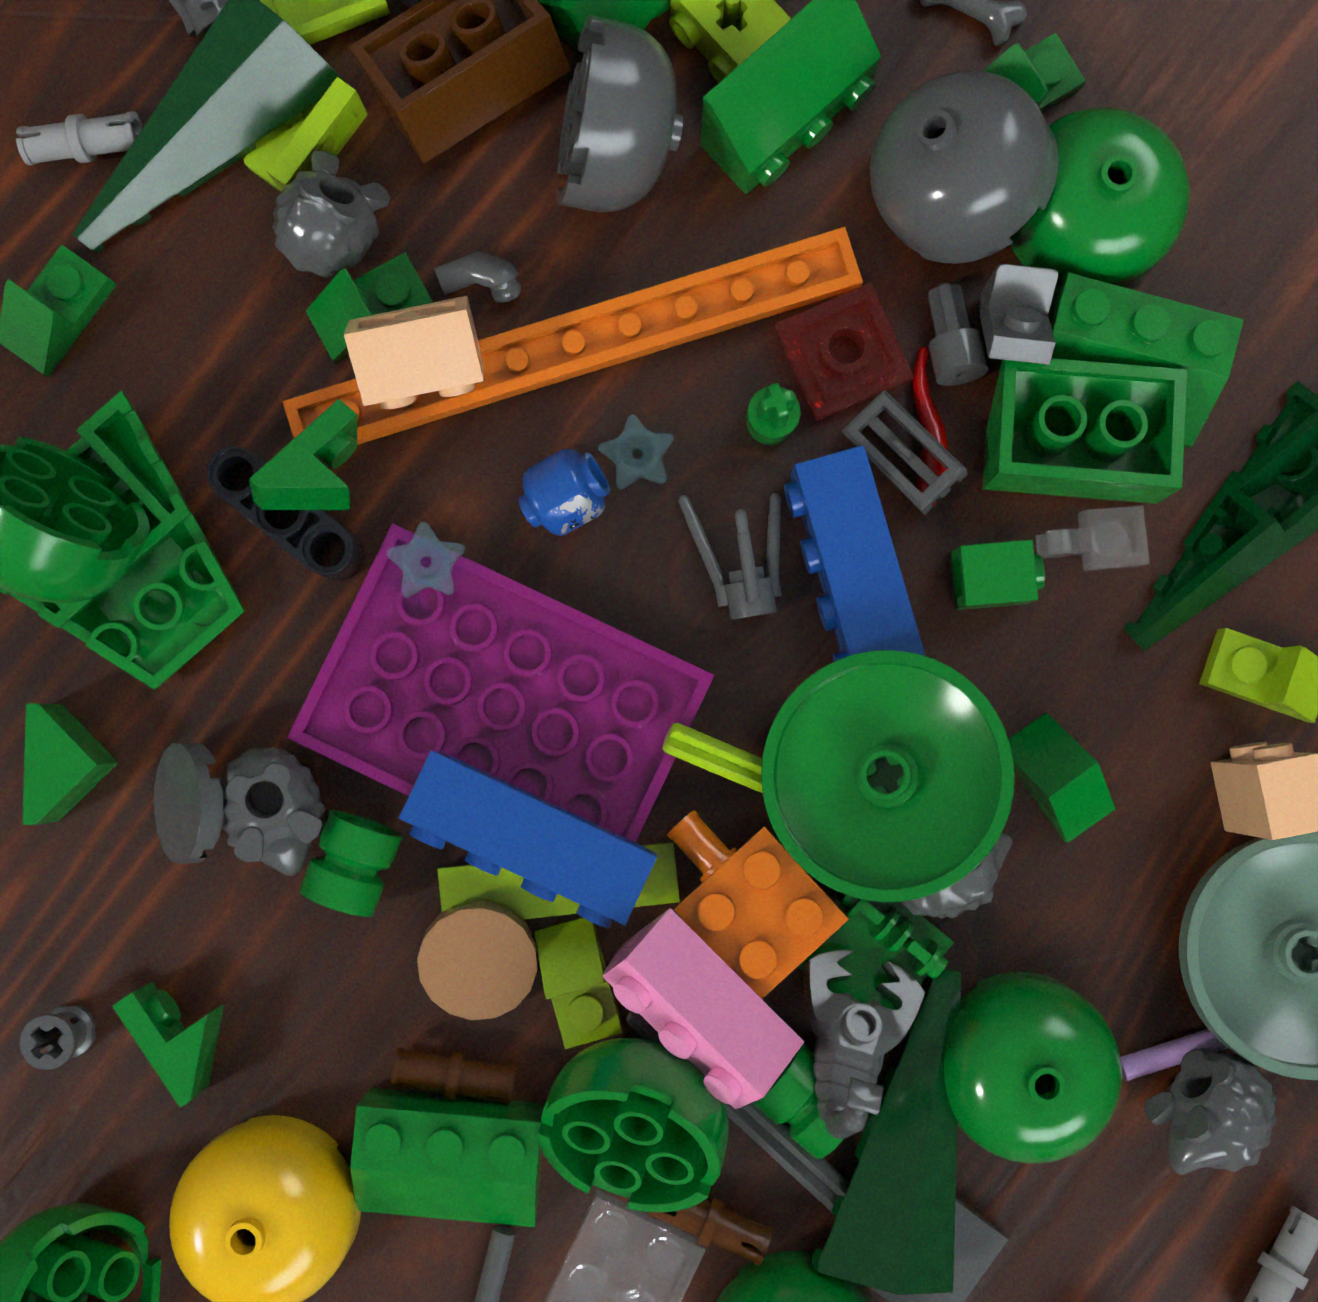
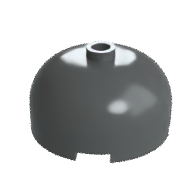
[556,15,683,212]
[870,70,1059,264]

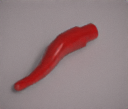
[913,347,949,508]

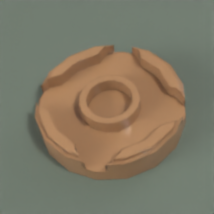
[417,900,538,1020]

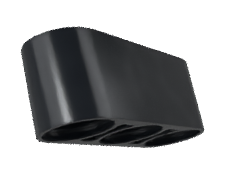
[207,446,365,581]

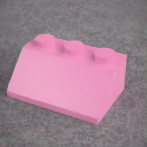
[602,908,804,1110]

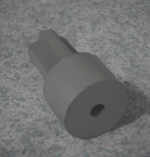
[928,282,989,386]

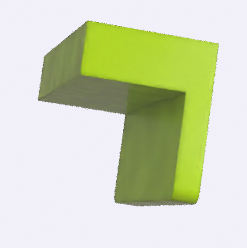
[244,77,368,192]

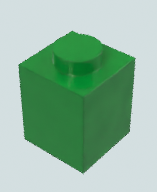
[949,540,1045,610]

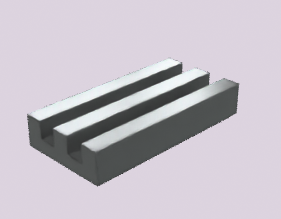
[842,390,968,515]

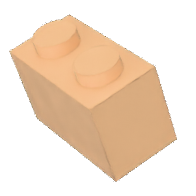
[344,296,484,409]
[1210,742,1318,840]

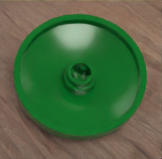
[761,650,1015,902]

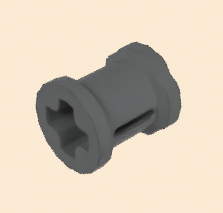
[19,1005,96,1071]

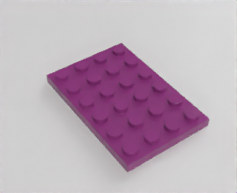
[287,523,714,842]

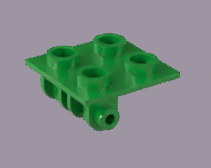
[798,893,954,1010]

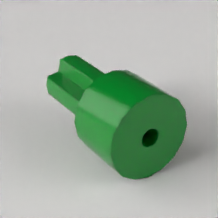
[745,383,801,445]

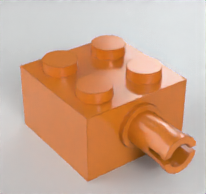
[667,810,849,999]

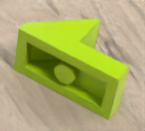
[1199,628,1318,723]
[534,917,623,1049]

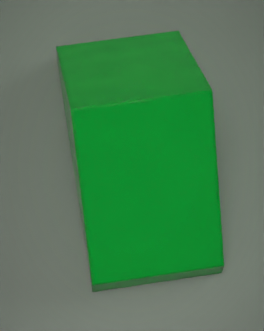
[22,703,118,825]
[1008,712,1115,843]

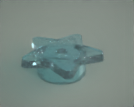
[598,415,674,489]
[387,522,465,598]

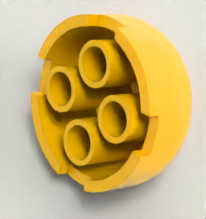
[169,1115,361,1302]

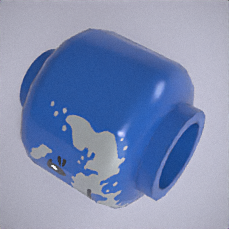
[518,448,610,536]

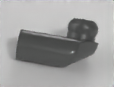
[434,251,522,303]

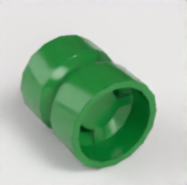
[299,810,403,917]
[752,1043,845,1159]

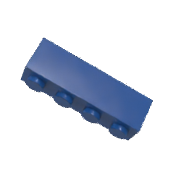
[784,445,925,662]
[398,750,657,928]

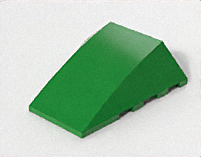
[0,390,246,690]

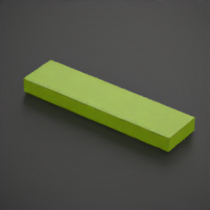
[437,842,680,919]

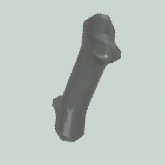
[918,0,1027,47]

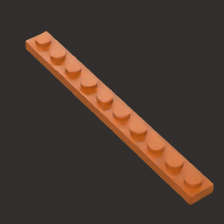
[282,227,863,445]

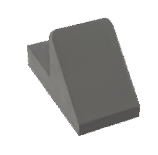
[977,264,1058,365]

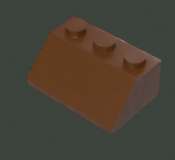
[348,0,571,163]

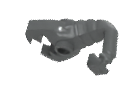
[803,950,925,1139]

